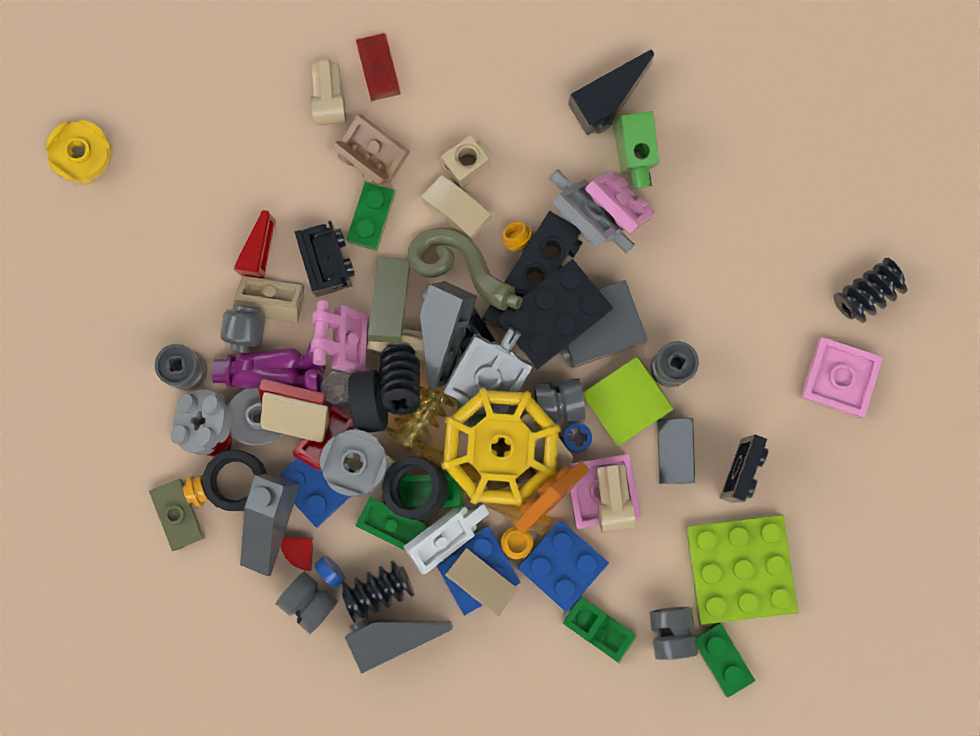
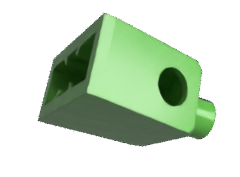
[613,111,659,189]

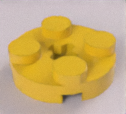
[46,120,113,185]

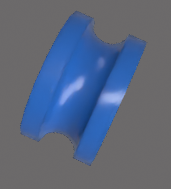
[563,423,592,453]

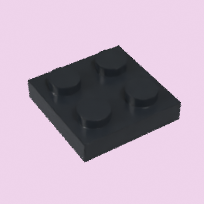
[720,434,769,503]

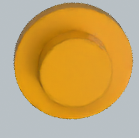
[502,221,533,251]
[183,475,208,508]
[501,527,533,559]

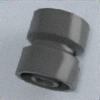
[650,341,699,388]
[154,344,208,391]
[534,378,585,424]
[276,571,339,634]
[649,607,698,660]

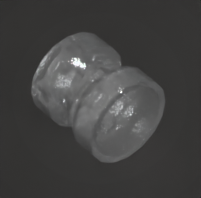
[321,372,349,407]

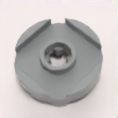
[171,389,232,455]
[320,430,388,496]

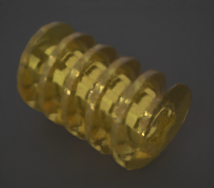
[386,386,455,455]

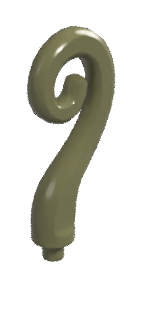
[407,228,522,311]

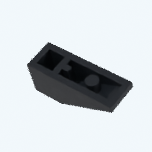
[568,49,654,135]

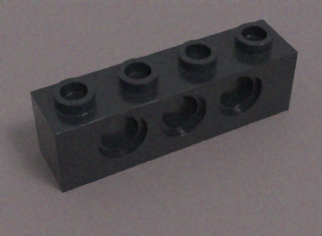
[482,210,583,336]

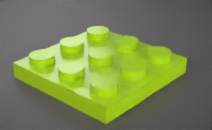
[685,515,798,625]

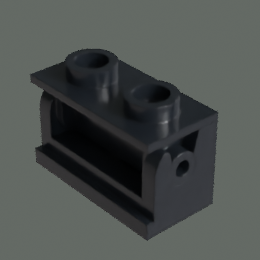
[294,220,355,297]

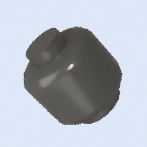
[220,305,265,353]

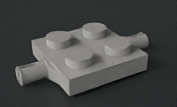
[549,169,635,254]
[443,327,533,427]

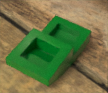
[562,596,638,664]

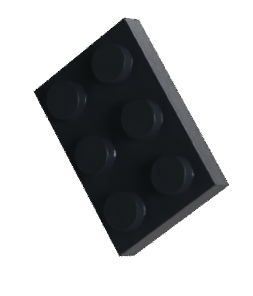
[497,259,614,370]

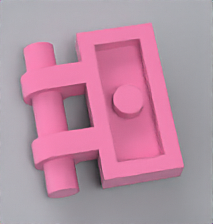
[585,170,655,234]
[310,300,368,374]

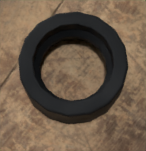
[348,370,388,433]
[203,450,267,511]
[382,456,449,521]

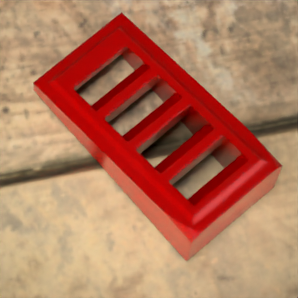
[233,210,276,279]

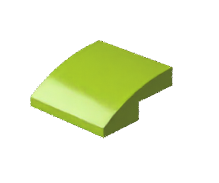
[583,356,674,447]

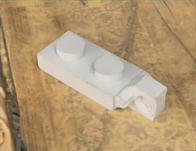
[404,502,489,575]

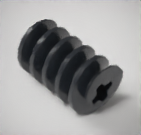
[833,257,908,323]
[379,344,420,415]
[342,560,415,623]

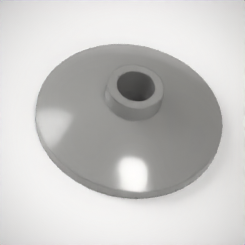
[228,388,283,445]

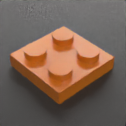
[514,460,590,534]

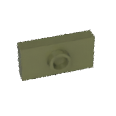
[149,479,205,551]

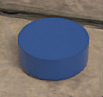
[315,555,346,588]

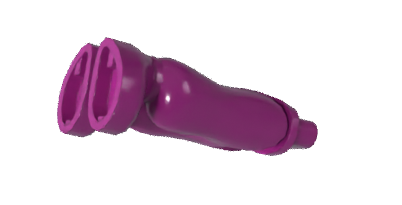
[212,342,326,393]

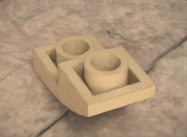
[421,175,492,239]

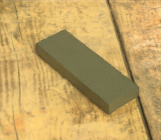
[368,257,410,343]

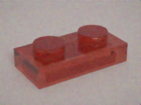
[356,33,401,101]

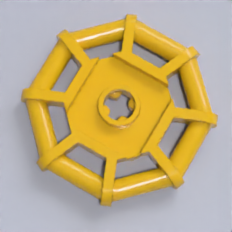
[441,387,561,508]

